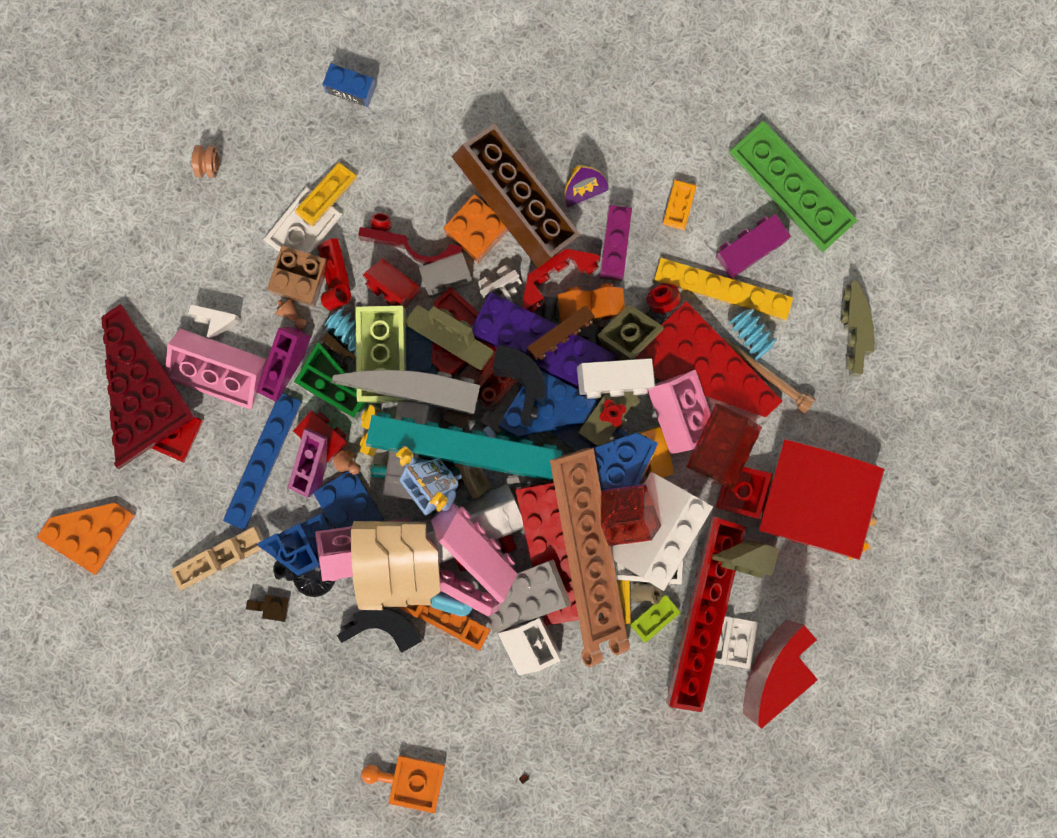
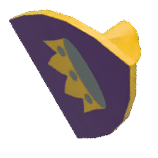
[564,165,609,208]

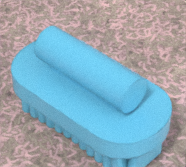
[430,591,472,616]

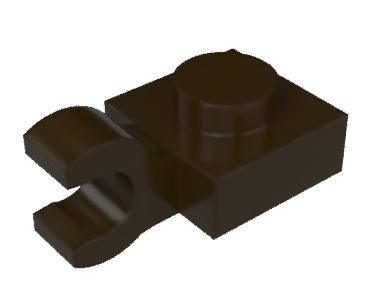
[320,331,356,369]
[246,595,290,622]

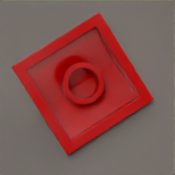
[716,463,773,519]

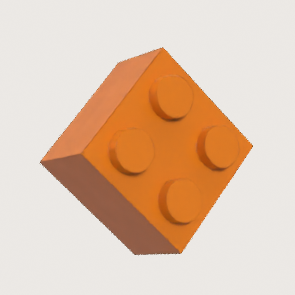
[443,194,509,264]

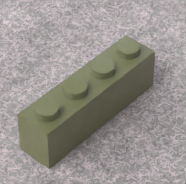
[576,358,655,447]

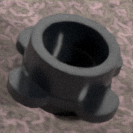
[273,561,295,581]

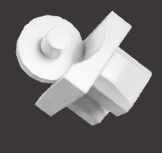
[478,265,522,303]

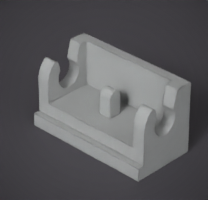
[419,253,473,298]

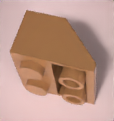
[267,245,326,307]

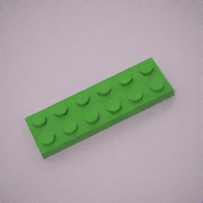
[729,121,858,253]

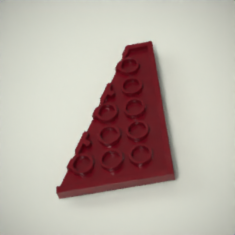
[101,304,196,469]

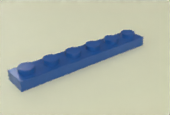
[223,393,302,530]

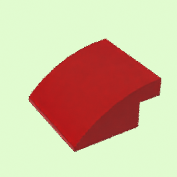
[759,439,885,560]
[743,620,818,729]

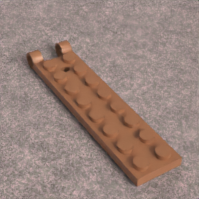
[550,448,630,667]

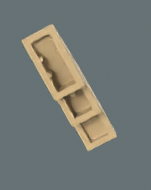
[170,526,264,591]

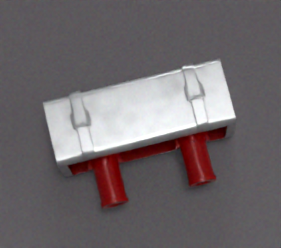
[421,484,524,571]

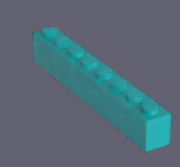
[366,413,562,481]

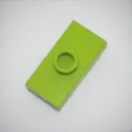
[629,594,681,643]

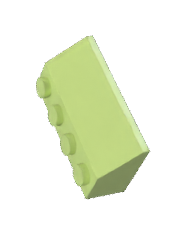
[356,306,407,403]

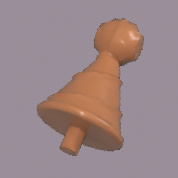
[275,298,307,330]
[333,450,361,475]

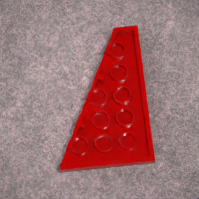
[635,301,783,417]

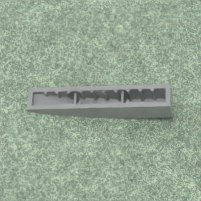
[331,370,480,415]

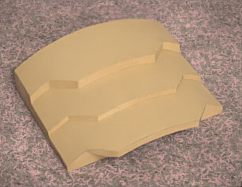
[351,521,441,610]

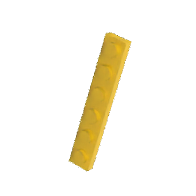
[654,258,793,320]

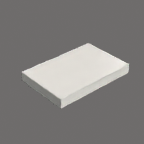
[263,186,343,255]

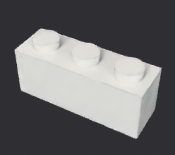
[577,359,655,399]

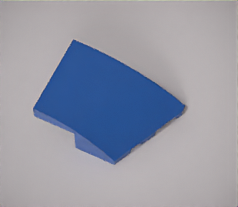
[257,513,331,576]

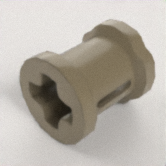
[631,582,662,604]

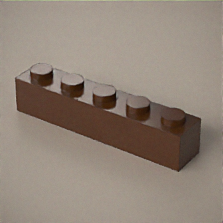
[526,305,595,362]

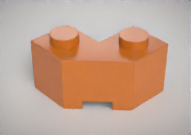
[558,283,625,322]

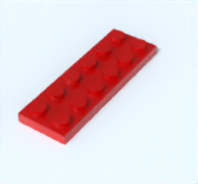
[516,481,579,625]

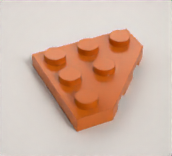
[36,503,135,575]

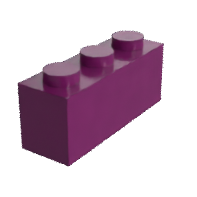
[599,205,632,281]
[716,214,792,279]

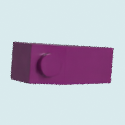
[256,327,311,402]
[287,428,327,498]

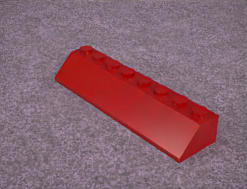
[666,517,746,712]

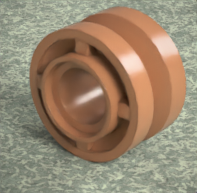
[192,145,219,178]

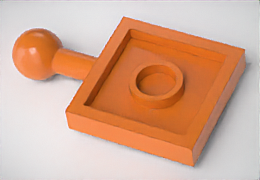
[361,755,445,814]

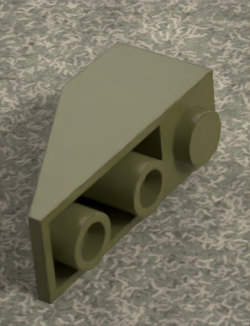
[712,540,780,578]

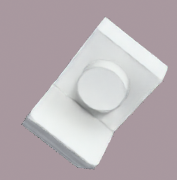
[188,305,240,340]

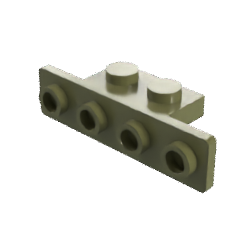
[405,305,494,370]

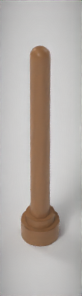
[723,337,816,414]

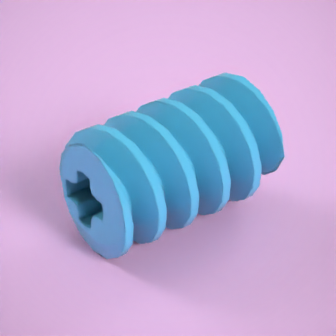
[324,306,356,355]
[728,308,777,360]

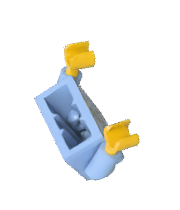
[395,446,461,515]

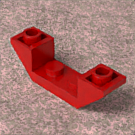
[522,249,601,313]

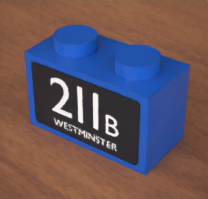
[322,63,376,107]

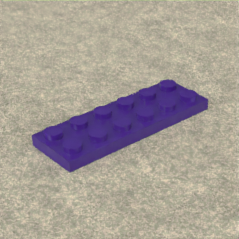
[472,292,616,389]

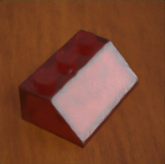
[686,403,762,491]

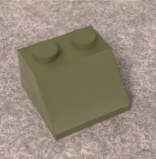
[597,304,664,361]

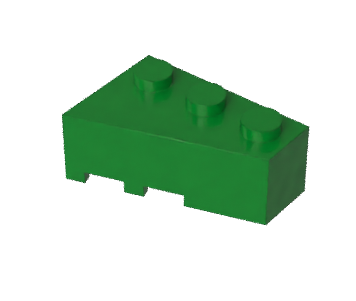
[294,342,368,420]

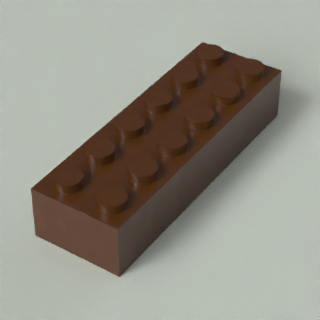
[451,123,581,268]

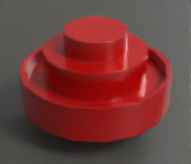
[646,283,681,313]

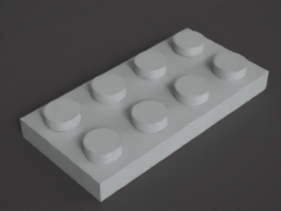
[477,560,572,634]

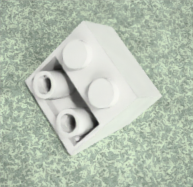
[498,616,561,675]

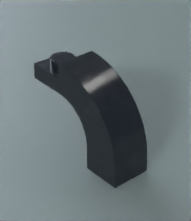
[493,345,547,427]
[337,608,424,653]

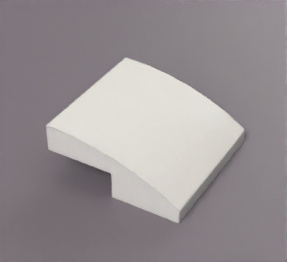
[714,616,759,669]

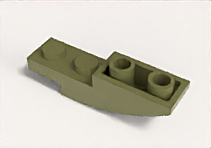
[840,280,875,377]

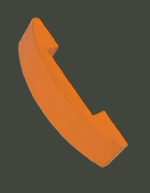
[397,605,491,651]

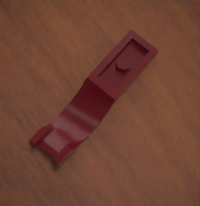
[358,227,463,265]

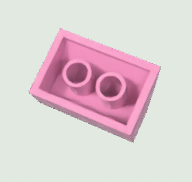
[648,370,718,454]

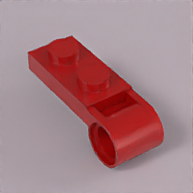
[317,238,351,311]

